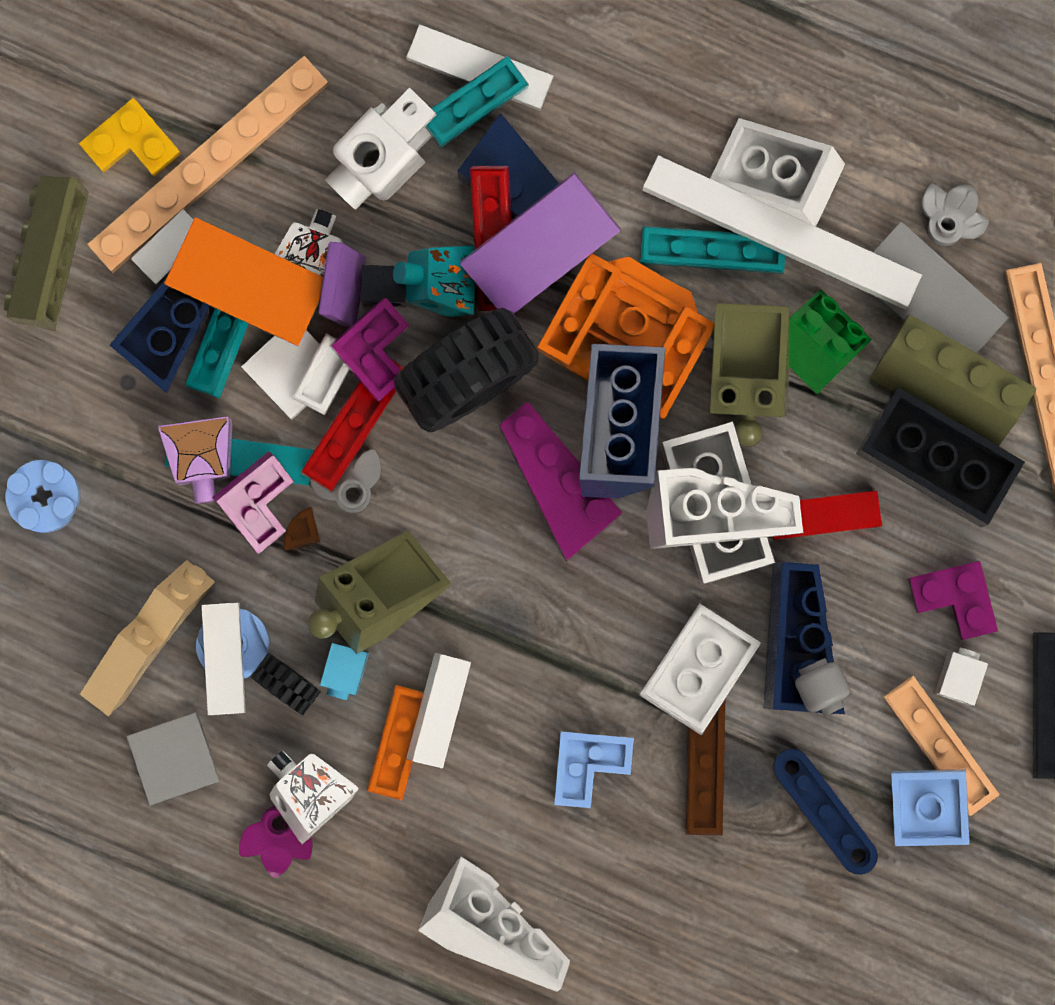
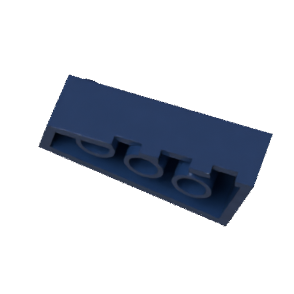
[457,113,559,219]
[110,279,210,393]
[763,562,845,715]

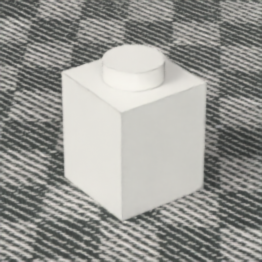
[934,648,988,706]

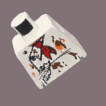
[275,209,343,277]
[267,751,358,844]

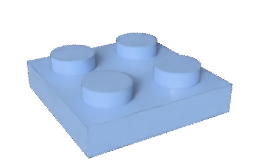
[891,769,970,846]

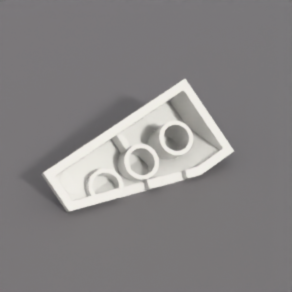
[646,468,803,549]
[418,857,570,992]

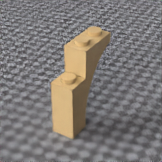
[80,560,215,717]

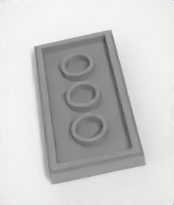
[873,222,1009,353]

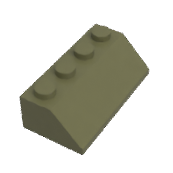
[4,176,89,331]
[870,314,1037,446]

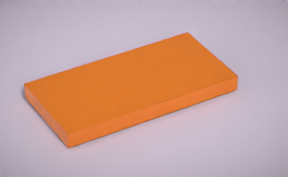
[164,217,323,346]

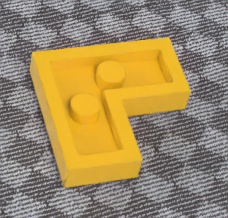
[78,97,181,177]

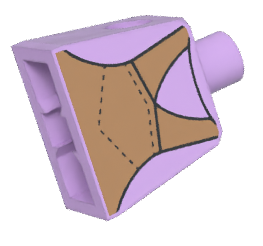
[159,417,232,504]

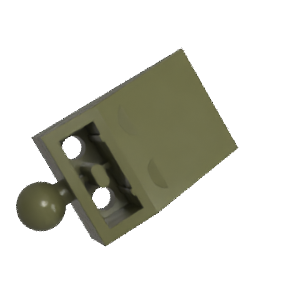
[710,303,790,447]
[308,531,451,654]

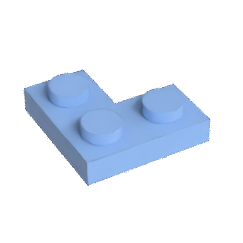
[554,731,634,808]

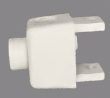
[325,87,437,210]

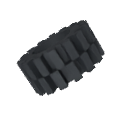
[250,653,321,716]

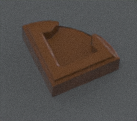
[283,507,321,551]

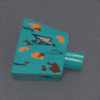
[393,246,475,318]

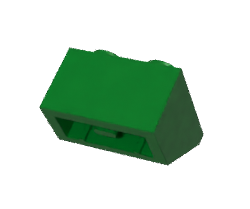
[789,289,872,394]

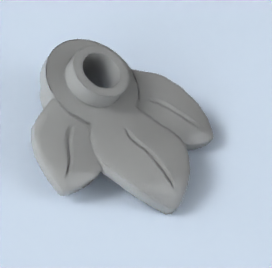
[921,183,989,246]
[310,449,381,513]

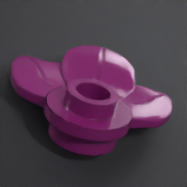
[239,805,313,878]

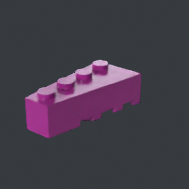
[500,401,622,562]

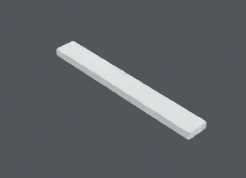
[642,155,922,310]

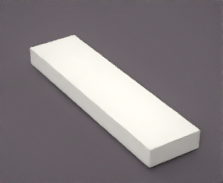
[406,24,553,111]

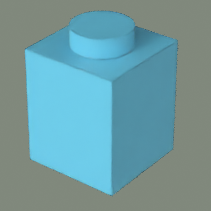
[320,643,369,700]

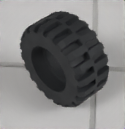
[394,308,539,433]

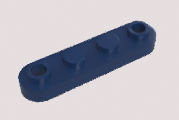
[773,749,878,875]

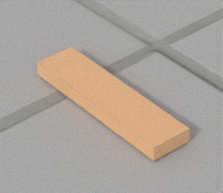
[883,676,1000,816]

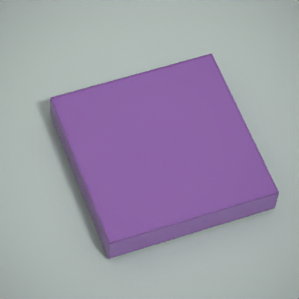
[318,242,366,327]

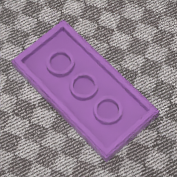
[460,172,621,314]

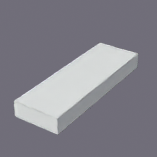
[202,603,246,715]
[406,653,471,768]

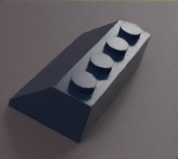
[579,344,665,499]

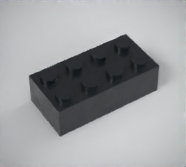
[856,387,1025,527]

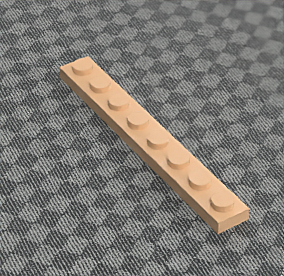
[87,56,329,273]

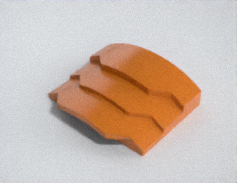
[536,253,715,420]

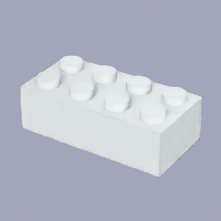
[660,422,775,585]

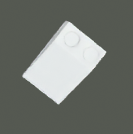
[710,118,845,227]

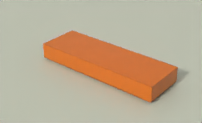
[367,685,424,800]

